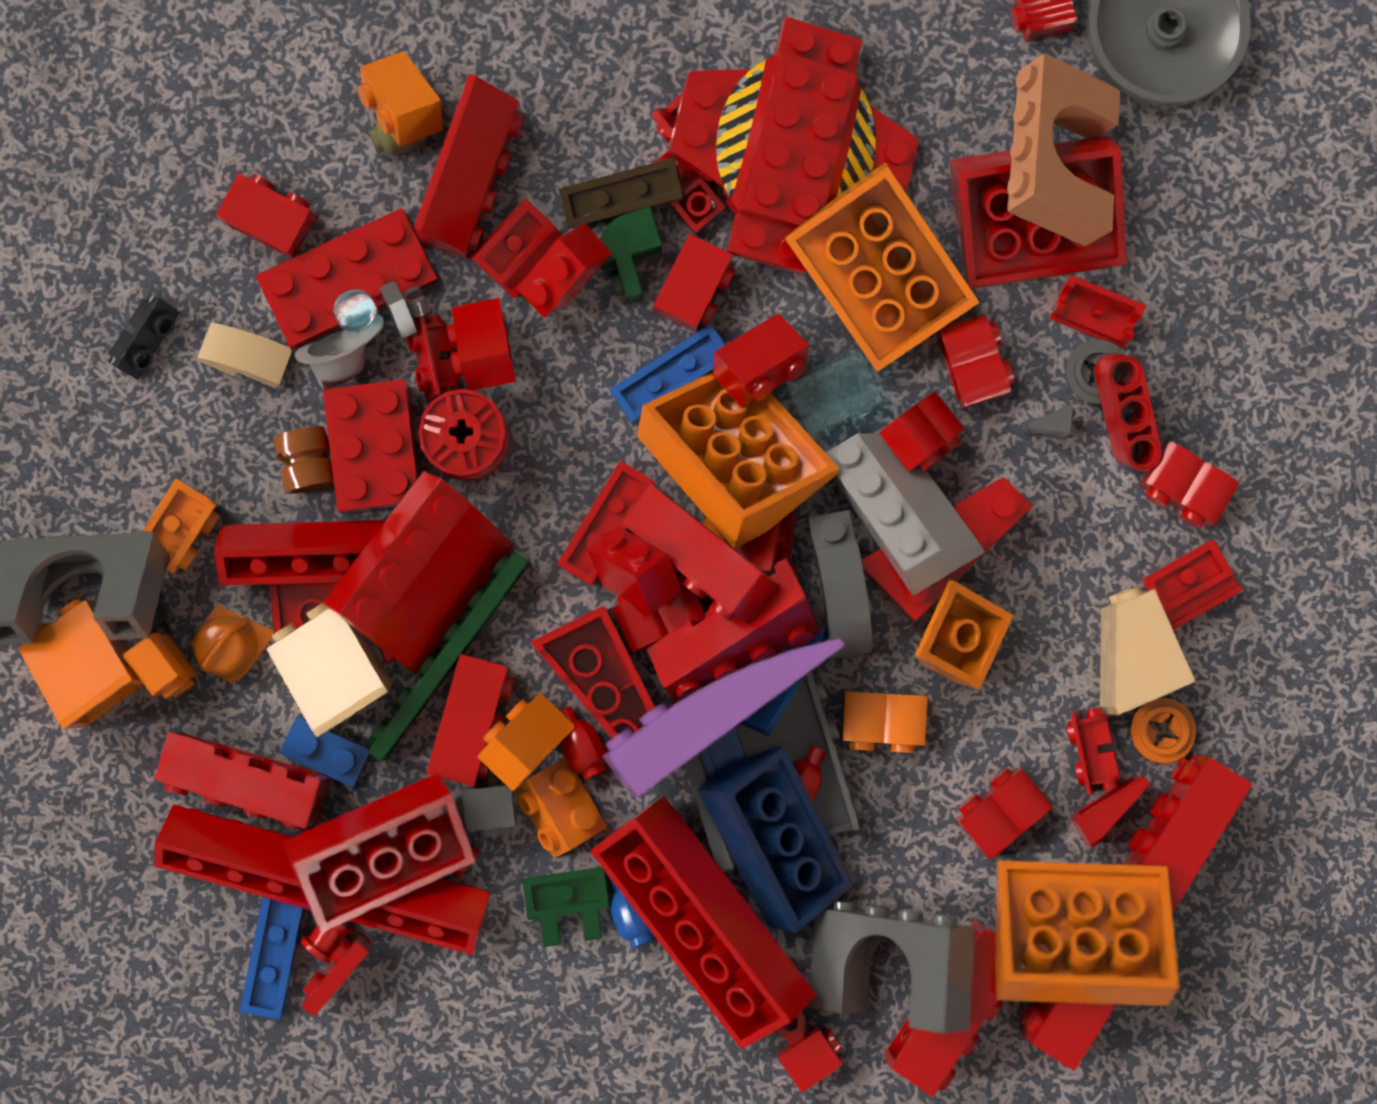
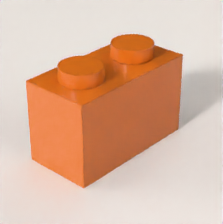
[358,51,443,147]
[477,693,574,791]

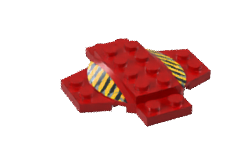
[667,16,919,275]

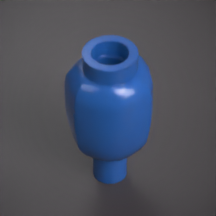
[609,877,655,948]

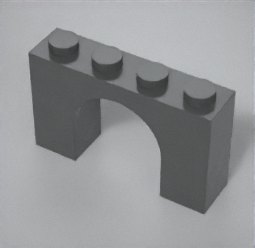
[0,531,169,645]
[809,900,975,1033]

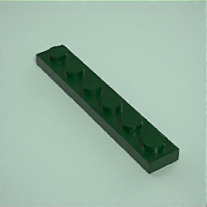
[368,552,530,762]

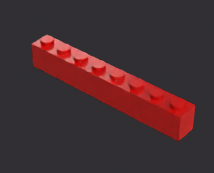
[154,804,491,955]

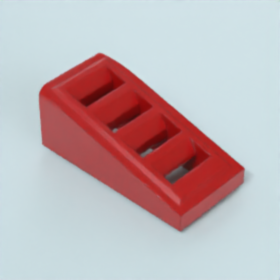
[1070,775,1150,848]

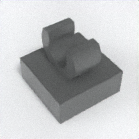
[379,281,430,338]

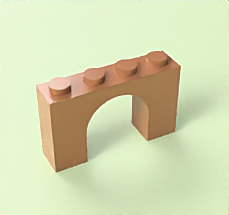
[1007,53,1120,246]

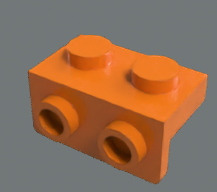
[143,478,221,574]
[514,758,607,858]

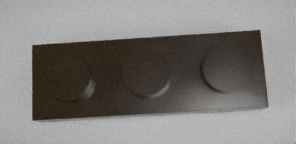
[559,158,686,229]

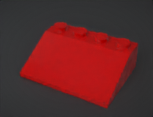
[949,135,1127,288]
[322,471,514,675]

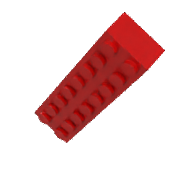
[1019,754,1252,1071]

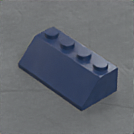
[697,746,854,933]

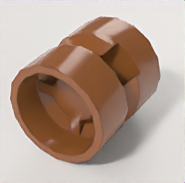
[272,426,334,494]

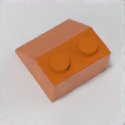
[915,580,1014,690]

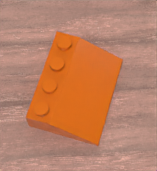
[785,163,980,372]
[637,372,840,549]
[995,860,1179,1006]

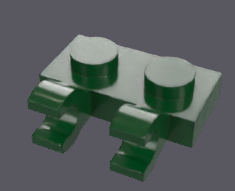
[522,867,610,947]

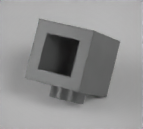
[456,784,518,838]

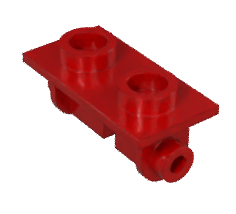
[406,315,460,402]
[1067,707,1122,795]

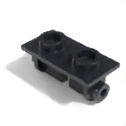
[107,293,180,380]

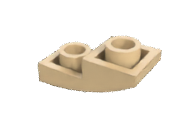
[196,322,292,388]

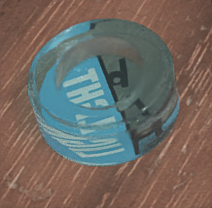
[334,289,377,333]

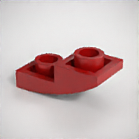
[654,151,726,234]

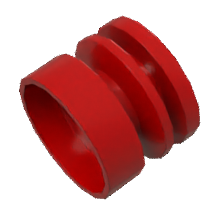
[418,389,510,482]

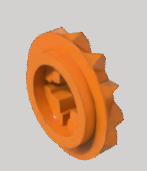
[1129,698,1196,763]

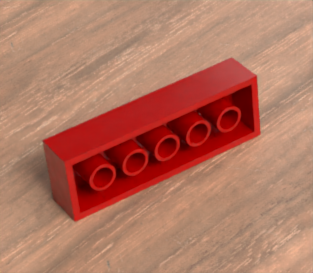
[590,795,817,1050]

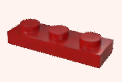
[557,460,655,586]

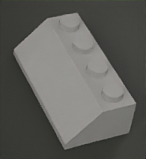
[826,433,985,595]

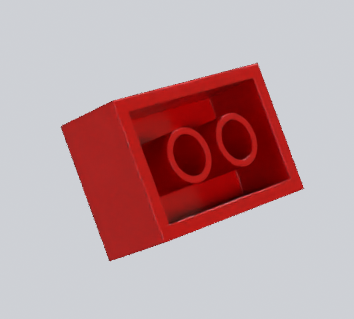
[323,379,421,515]

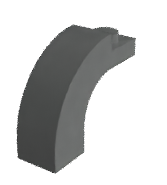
[808,510,872,659]

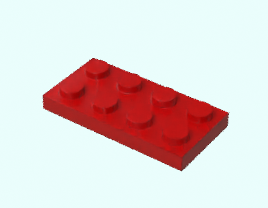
[255,208,438,350]

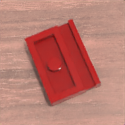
[470,198,562,299]
[1140,539,1243,630]
[301,931,372,1017]

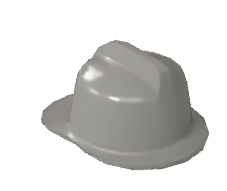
[295,313,384,389]

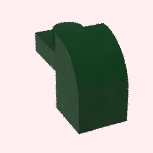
[600,207,662,304]

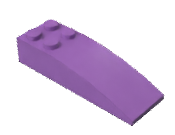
[602,638,845,797]

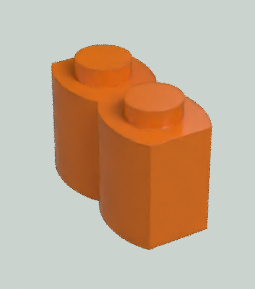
[123,633,198,699]
[841,691,928,753]

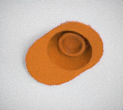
[191,605,273,684]

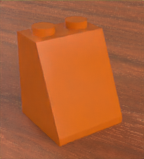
[18,599,144,729]

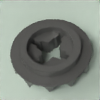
[1064,339,1125,405]

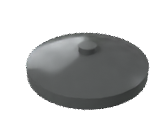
[1086,0,1251,107]

